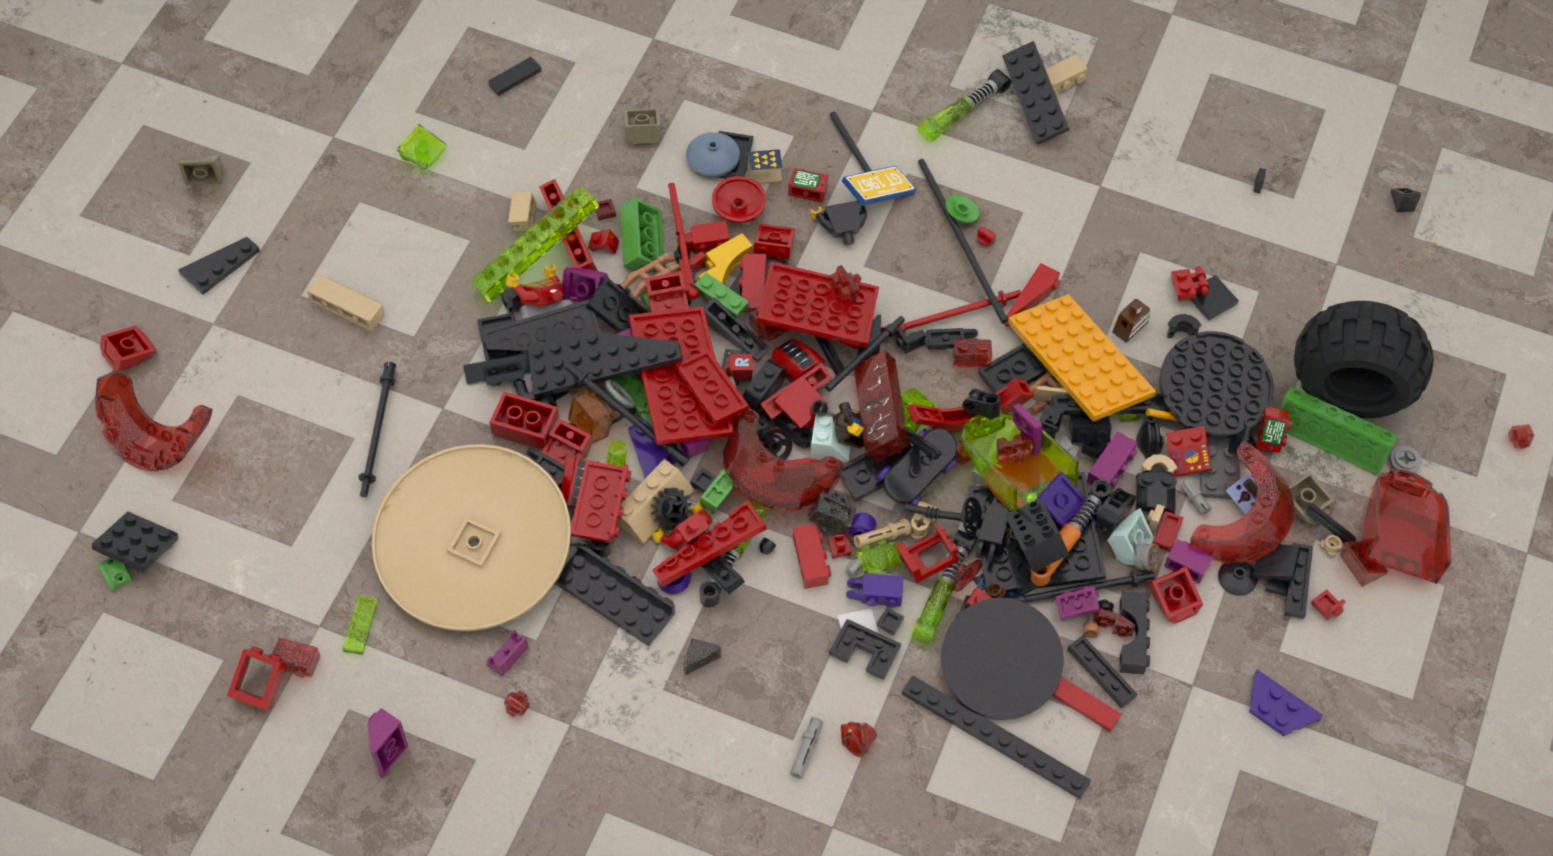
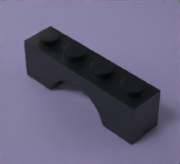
[1119,591,1150,674]

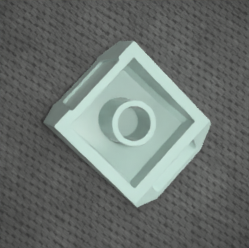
[1107,509,1154,565]

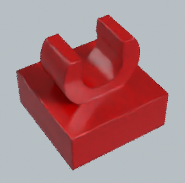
[828,534,852,559]

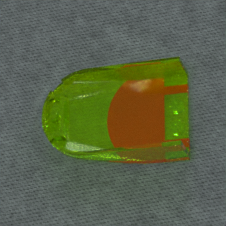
[962,410,1079,512]

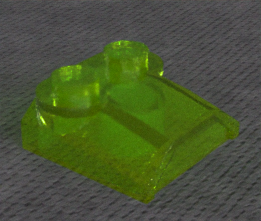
[397,124,448,170]

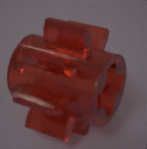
[504,690,530,717]

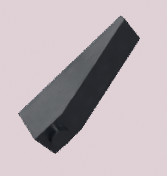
[704,297,770,361]

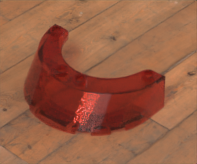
[95,370,213,472]
[723,407,845,511]
[1190,440,1294,564]

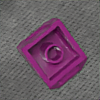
[562,267,609,304]

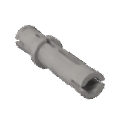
[790,717,823,779]

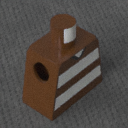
[1112,299,1150,343]

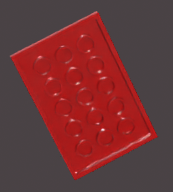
[757,262,879,348]

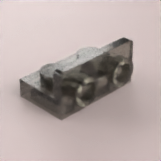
[809,492,856,535]

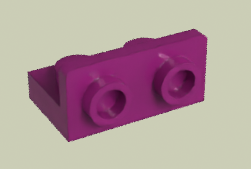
[1056,586,1100,621]

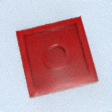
[774,376,828,429]

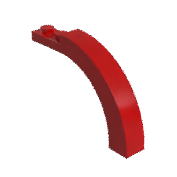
[907,379,1033,433]

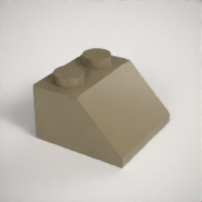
[178,155,223,185]

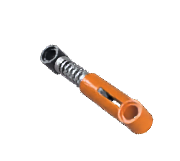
[1031,479,1111,586]

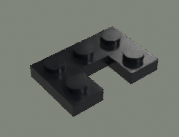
[829,619,902,680]

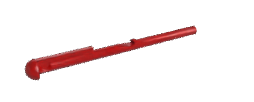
[668,183,699,300]

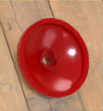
[712,176,766,223]

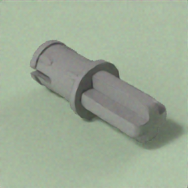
[1181,479,1212,515]

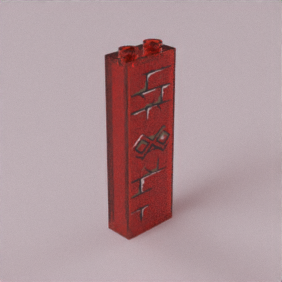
[854,350,909,463]

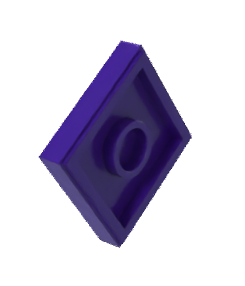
[1035,472,1086,528]

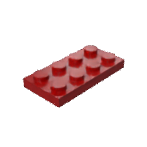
[675,350,749,425]

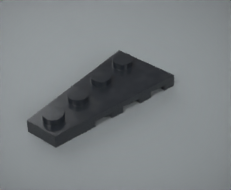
[178,237,260,295]

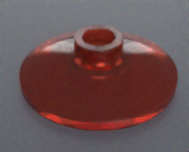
[953,559,982,592]

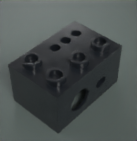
[1005,498,1070,572]

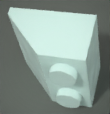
[810,415,851,463]

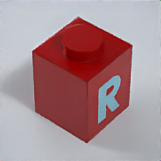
[726,354,753,380]

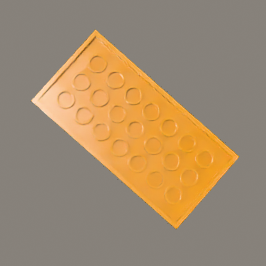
[1007,294,1156,422]

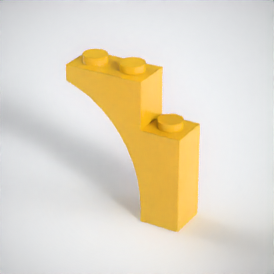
[698,233,753,302]

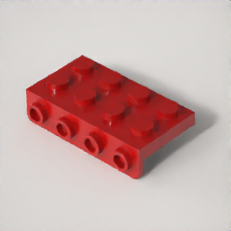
[571,460,632,544]

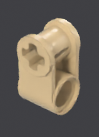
[910,501,938,540]

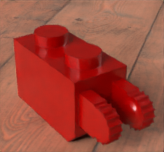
[677,221,730,254]

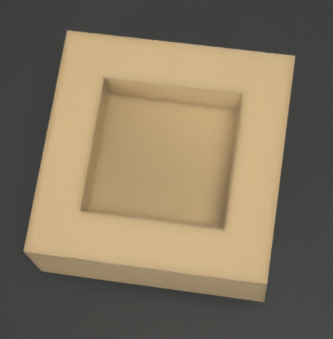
[1147,504,1165,531]

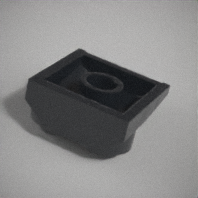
[1136,471,1177,514]

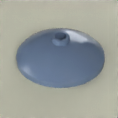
[686,132,740,177]

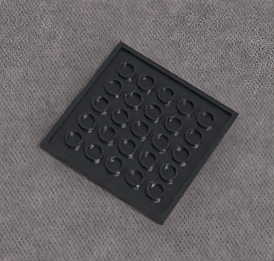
[969,472,1106,593]

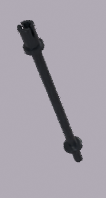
[358,362,396,498]
[565,363,690,468]
[1003,571,1155,603]

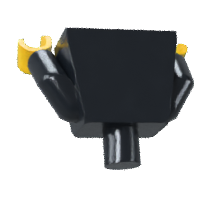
[811,200,867,245]

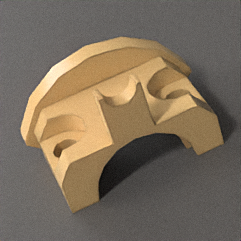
[1141,454,1177,474]

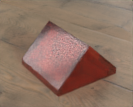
[1340,541,1388,587]

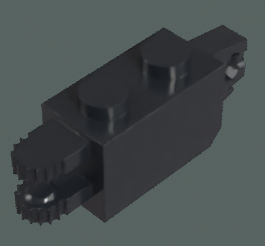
[975,496,1010,561]

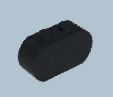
[742,359,787,414]
[1095,488,1136,532]

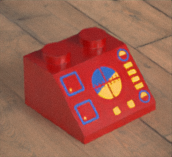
[1166,426,1212,477]

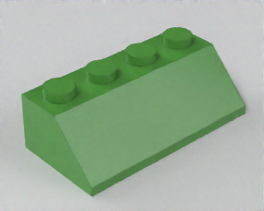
[620,197,665,272]

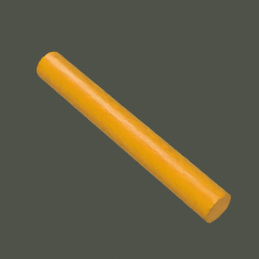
[1146,408,1179,422]

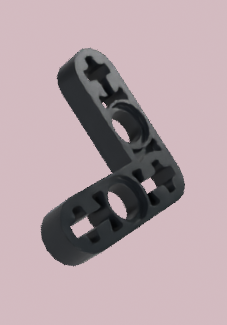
[742,410,813,448]

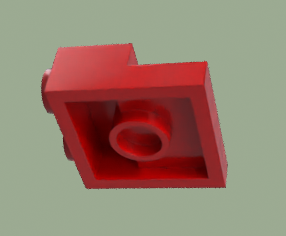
[753,223,796,261]

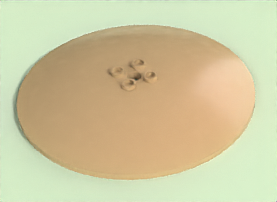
[372,444,571,631]

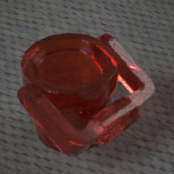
[841,722,877,757]

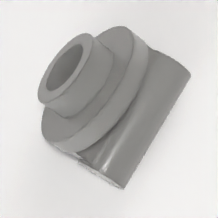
[846,556,866,579]

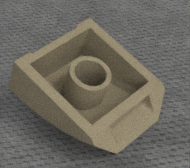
[624,108,661,145]
[1277,471,1336,525]

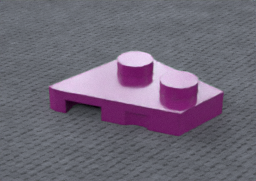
[1012,404,1043,455]

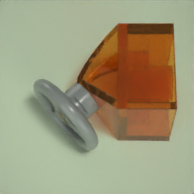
[568,380,635,444]

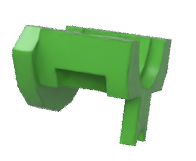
[97,558,132,591]

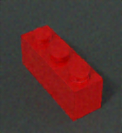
[739,254,767,313]
[792,524,831,589]

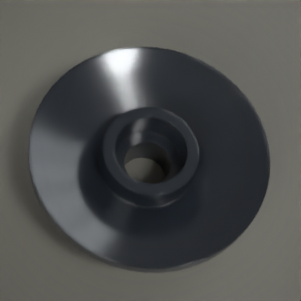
[1218,559,1258,595]

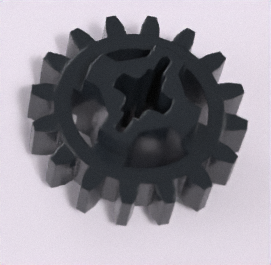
[650,487,692,530]

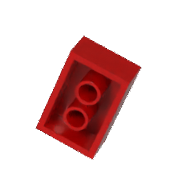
[489,391,559,449]

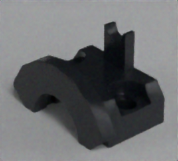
[1167,314,1201,338]

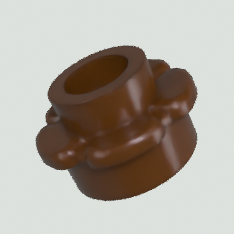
[987,583,1006,598]

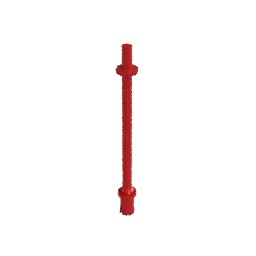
[881,290,1021,336]

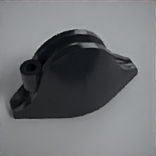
[1136,416,1164,459]

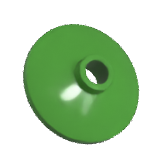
[945,195,979,223]

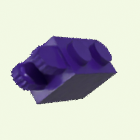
[846,573,904,608]

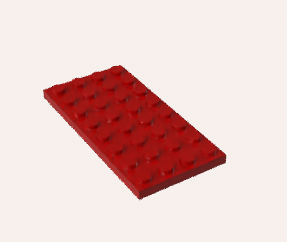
[629,307,733,445]

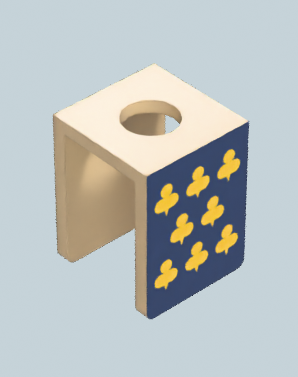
[749,149,783,184]

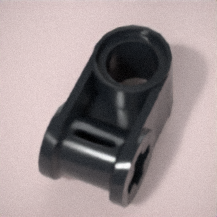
[962,388,1000,419]

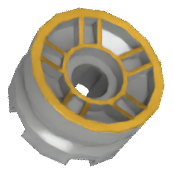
[1134,543,1162,572]

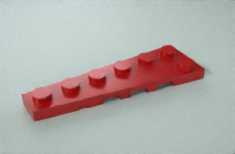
[652,501,767,587]

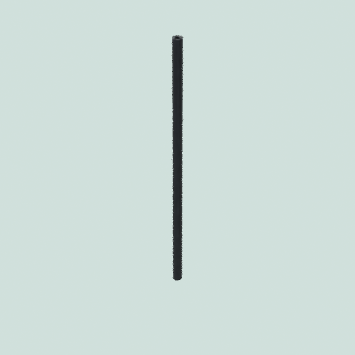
[918,159,1008,324]

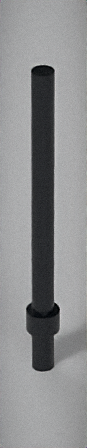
[830,111,872,172]
[825,316,905,392]

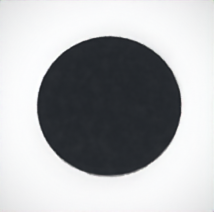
[1159,331,1274,438]
[941,598,1064,719]

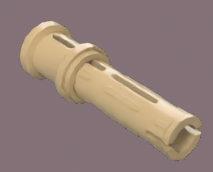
[854,518,911,548]

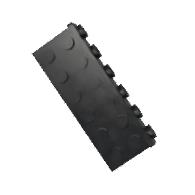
[555,543,675,646]

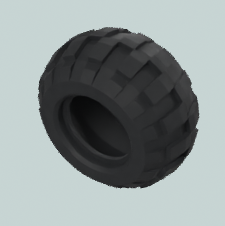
[1294,301,1434,418]

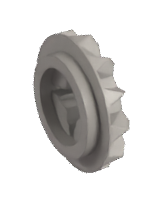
[1390,446,1422,475]

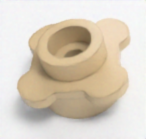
[1320,534,1344,556]

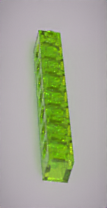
[470,185,599,302]

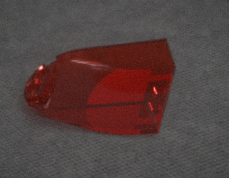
[1362,469,1451,584]

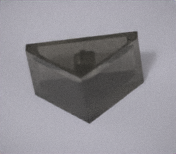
[683,638,721,675]

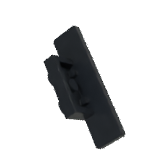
[463,353,531,386]

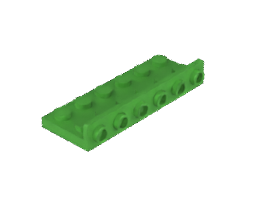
[1280,387,1398,475]

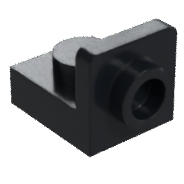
[896,329,926,354]

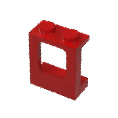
[896,524,959,583]

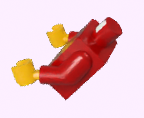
[506,264,564,306]
[651,501,713,552]

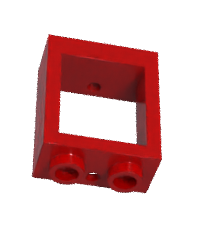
[227,646,288,710]

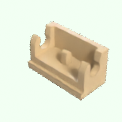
[508,192,537,232]

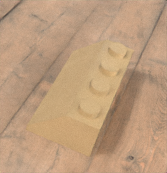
[617,459,694,545]

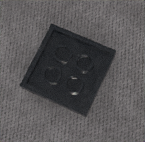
[92,511,178,572]

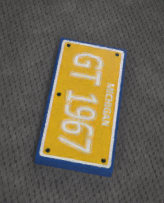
[842,166,917,206]

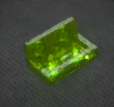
[853,539,901,574]

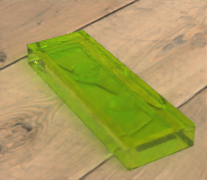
[342,595,379,655]

